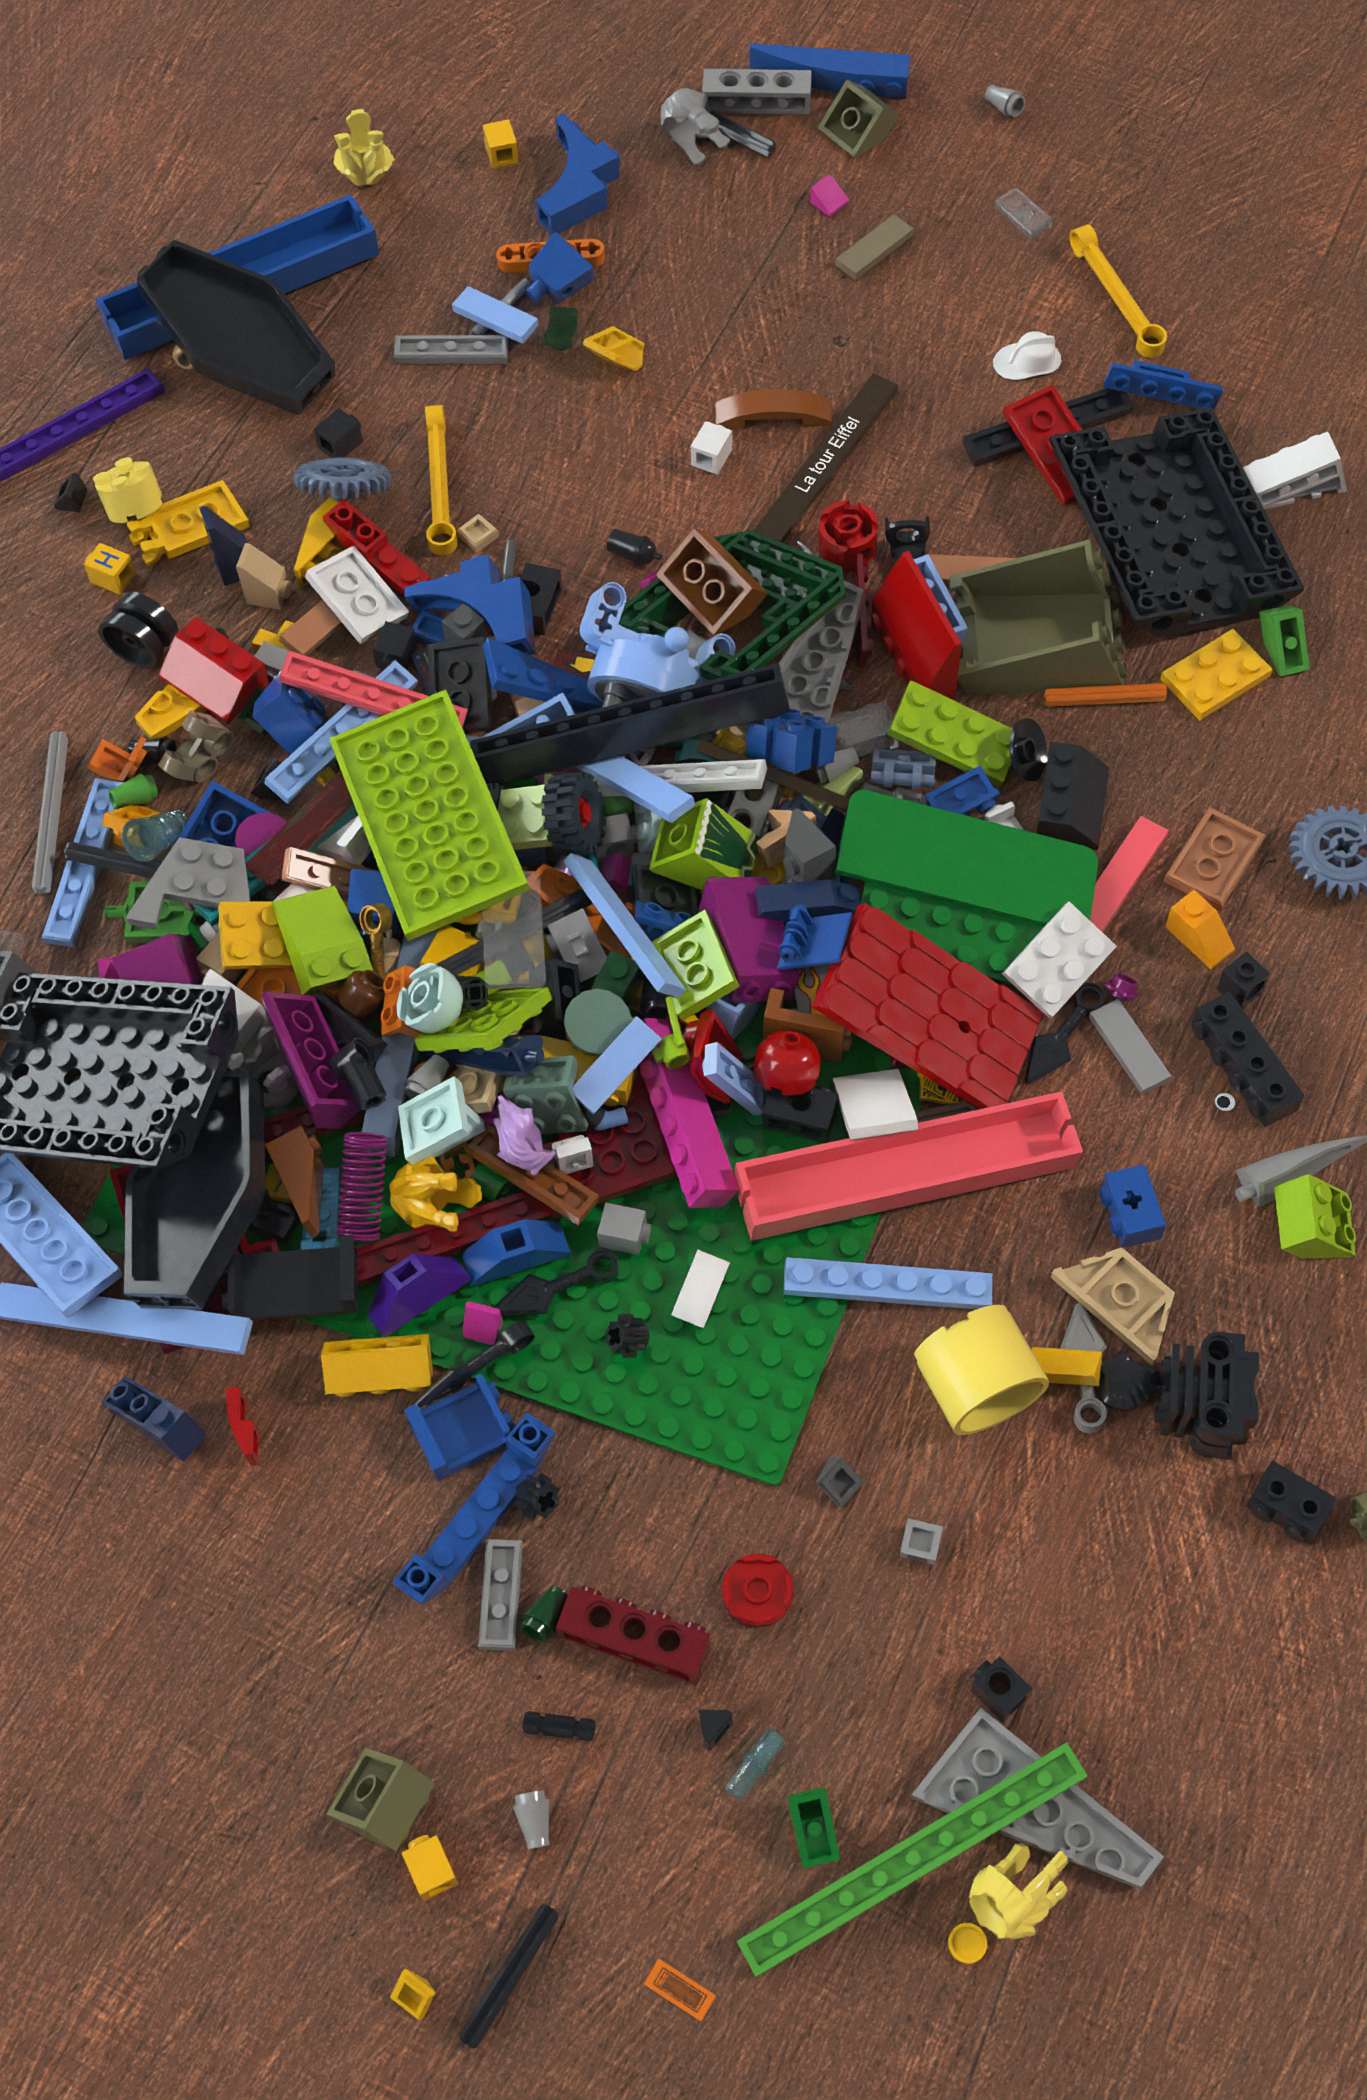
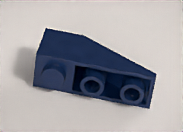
[102,1376,207,1462]

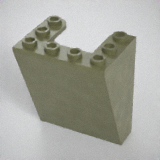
[949,539,1128,694]

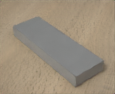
[1089,999,1171,1095]
[478,1539,523,1651]

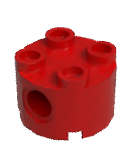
[818,500,878,574]

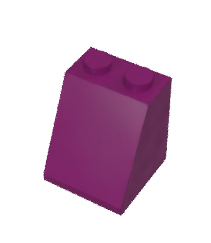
[112,933,203,985]

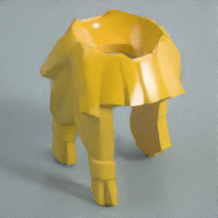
[389,1156,482,1232]

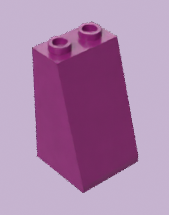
[697,877,800,1002]

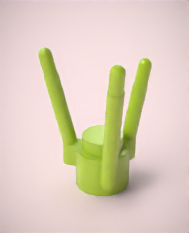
[630,997,691,1069]

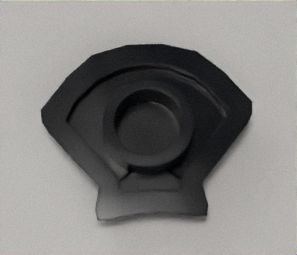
[1099,1350,1158,1411]

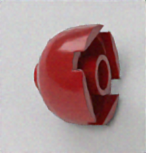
[753,1030,821,1096]

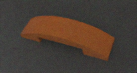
[716,389,832,428]

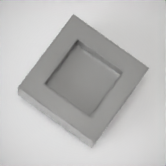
[899,1518,943,1565]

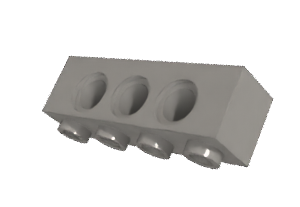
[702,69,811,115]

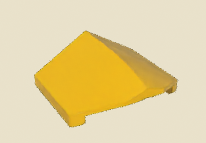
[583,326,644,371]

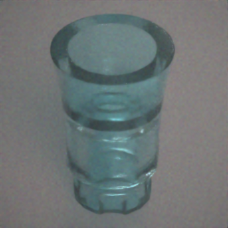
[122,810,188,862]

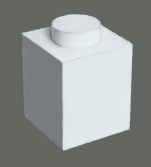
[691,421,732,475]

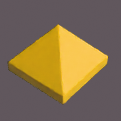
[390,1969,436,2021]

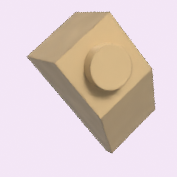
[236,543,291,610]

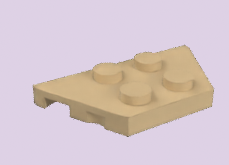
[1050,1248,1175,1365]

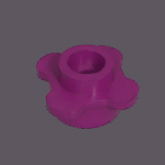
[1105,973,1139,1001]

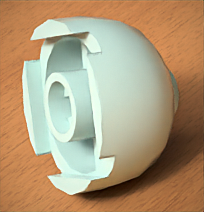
[397,963,463,1033]

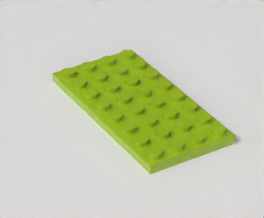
[329,689,531,941]

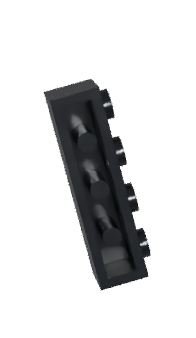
[1191,991,1305,1127]

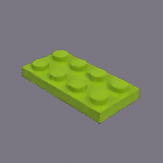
[887,680,1012,788]

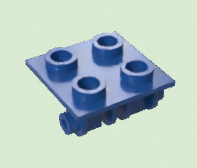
[777,905,852,970]

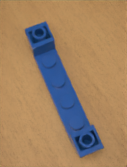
[393,1412,556,1605]

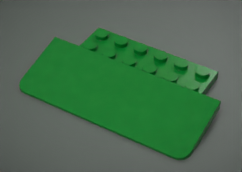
[834,790,1098,988]

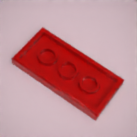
[1002,384,1082,506]

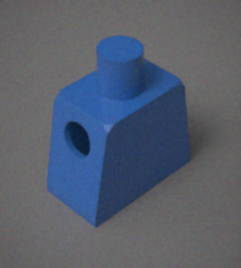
[525,231,594,303]
[347,869,401,946]

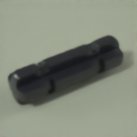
[522,1711,596,1741]

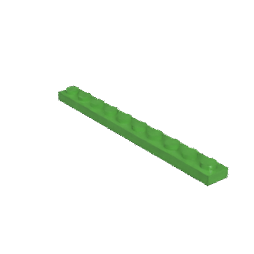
[736,1742,1088,1978]

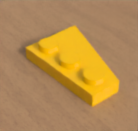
[135,684,207,738]

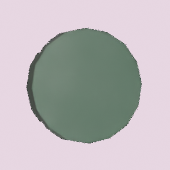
[564,989,631,1056]

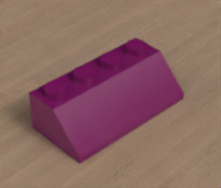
[261,991,361,1129]

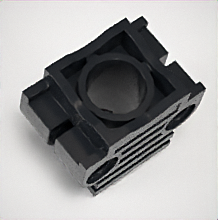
[1155,1332,1259,1460]

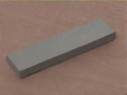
[393,335,509,364]

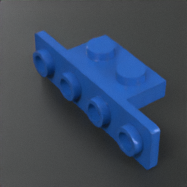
[1103,360,1223,410]

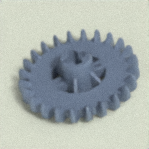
[293,457,391,500]
[1288,805,1367,900]

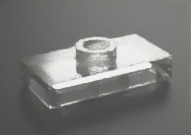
[995,187,1053,239]

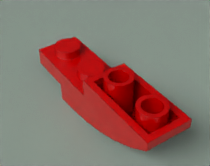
[323,499,431,597]

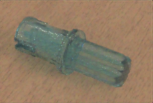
[725,1728,786,1800]

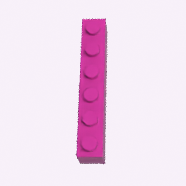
[639,1018,740,1208]

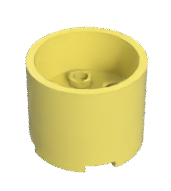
[914,1305,1049,1435]

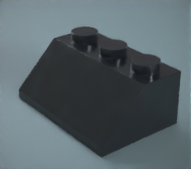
[1036,741,1109,850]

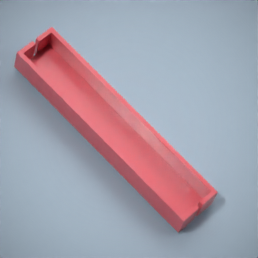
[734,1091,1083,1241]

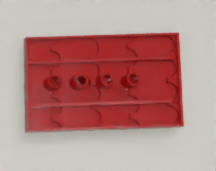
[811,903,1043,1109]

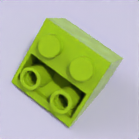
[1274,1174,1356,1259]

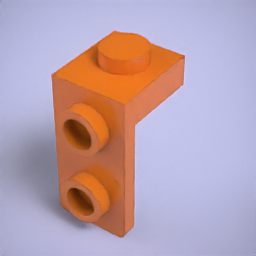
[87,736,147,782]

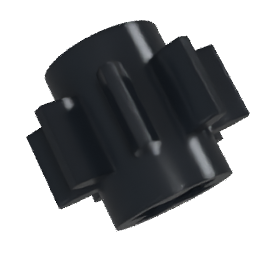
[606,1314,650,1358]
[514,1473,560,1520]

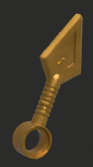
[359,903,392,1031]

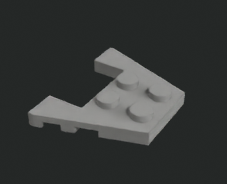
[126,837,250,929]

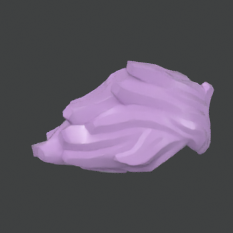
[493,1095,556,1175]

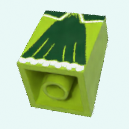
[649,798,760,891]

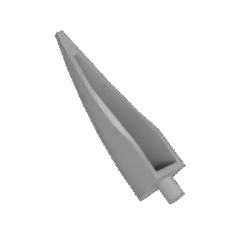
[1235,1135,1367,1207]

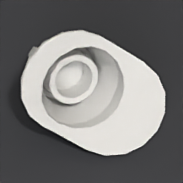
[993,331,1061,380]

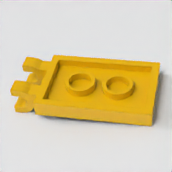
[127,480,249,567]

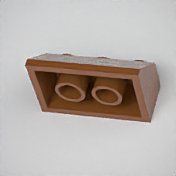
[656,528,768,635]

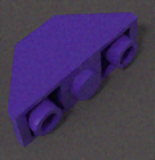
[368,1254,472,1337]

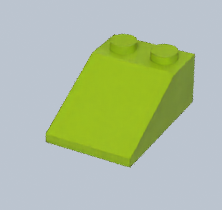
[272,885,373,995]

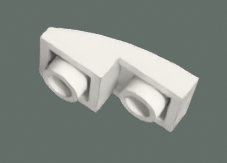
[671,1250,730,1328]

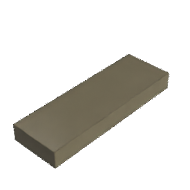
[836,214,914,280]

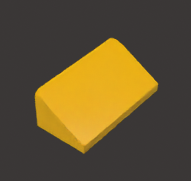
[1032,1347,1103,1386]

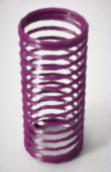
[336,1132,388,1242]

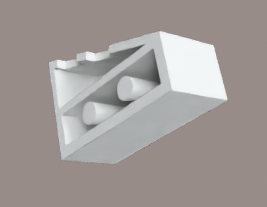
[1243,432,1347,509]

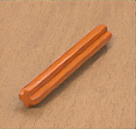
[1044,683,1167,707]

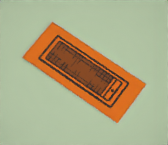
[644,1959,716,2022]

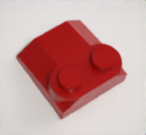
[683,1009,743,1103]

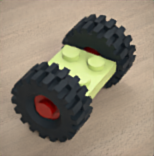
[486,772,606,856]

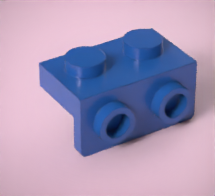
[925,765,1000,816]

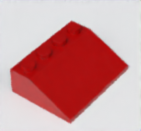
[871,551,962,699]

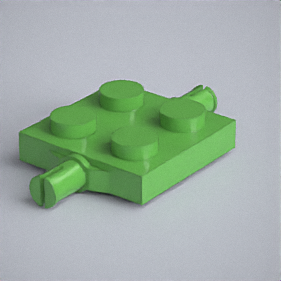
[104,881,203,943]

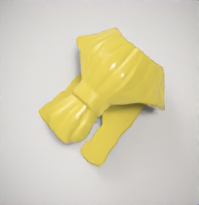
[334,109,395,186]
[969,1843,1068,1940]

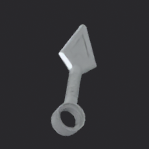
[1060,1303,1107,1434]

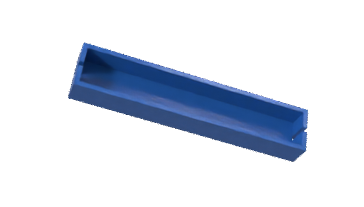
[95,194,379,360]

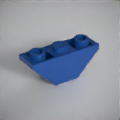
[462,1219,571,1287]

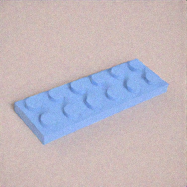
[0,1153,123,1318]

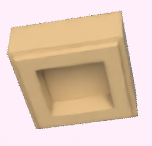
[457,514,499,553]

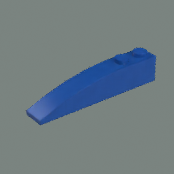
[750,43,910,99]

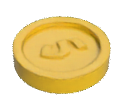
[948,1923,987,1964]

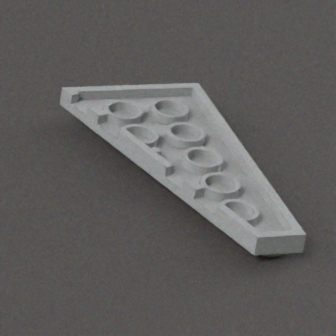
[779,581,866,723]
[910,1708,1164,1890]

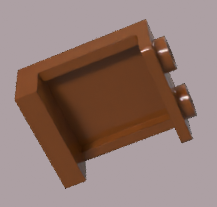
[763,988,853,1063]

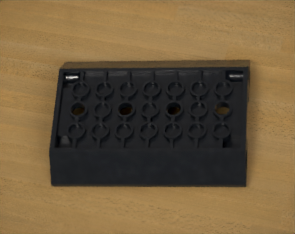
[1049,408,1304,638]
[0,972,239,1169]

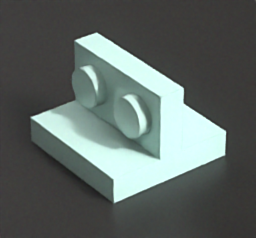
[398,1076,486,1165]

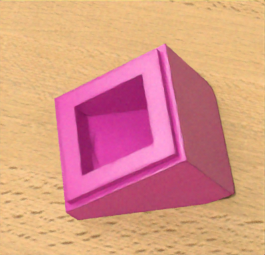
[810,174,849,217]
[463,1301,503,1345]

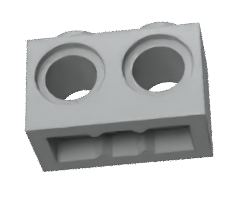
[724,779,785,840]

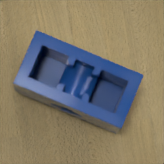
[1099,1164,1166,1248]

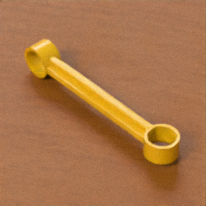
[1070,224,1167,358]
[425,405,458,556]

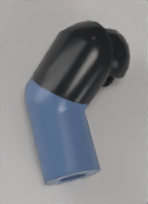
[579,1104,628,1131]

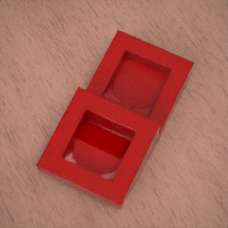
[226,1387,259,1466]

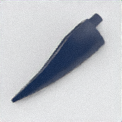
[420,1035,544,1076]

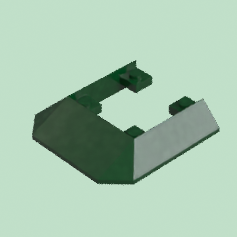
[618,530,846,680]

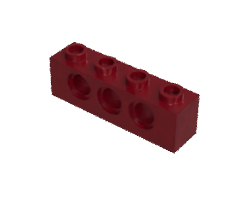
[556,1586,711,1685]

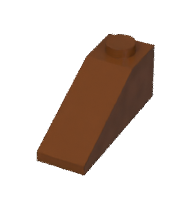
[265,1125,324,1238]

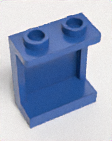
[404,1373,515,1481]

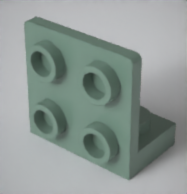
[503,1055,588,1135]

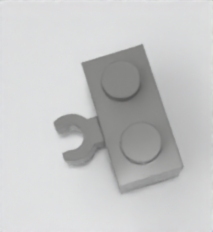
[545,908,607,986]

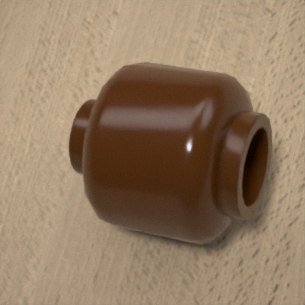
[337,970,384,1019]

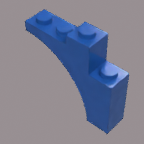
[536,113,621,235]
[404,554,536,655]

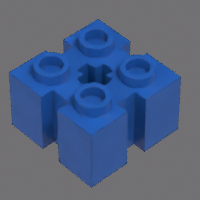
[745,709,837,773]

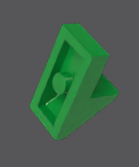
[788,1787,840,1869]

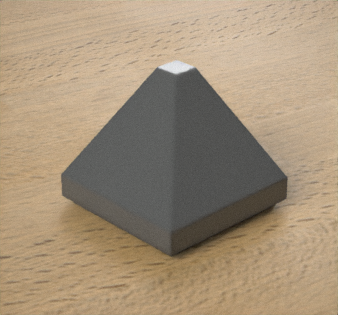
[816,1456,864,1508]

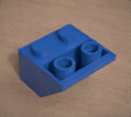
[252,671,326,755]

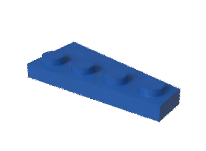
[483,637,603,712]

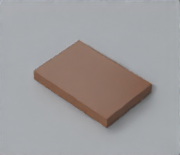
[1164,807,1266,911]

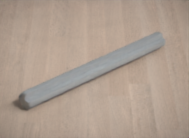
[32,731,68,895]

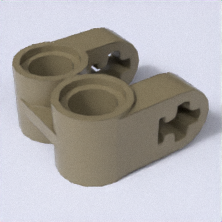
[158,711,234,783]

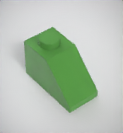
[1259,605,1310,676]

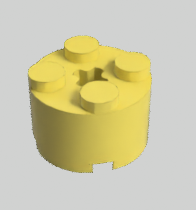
[93,457,163,523]

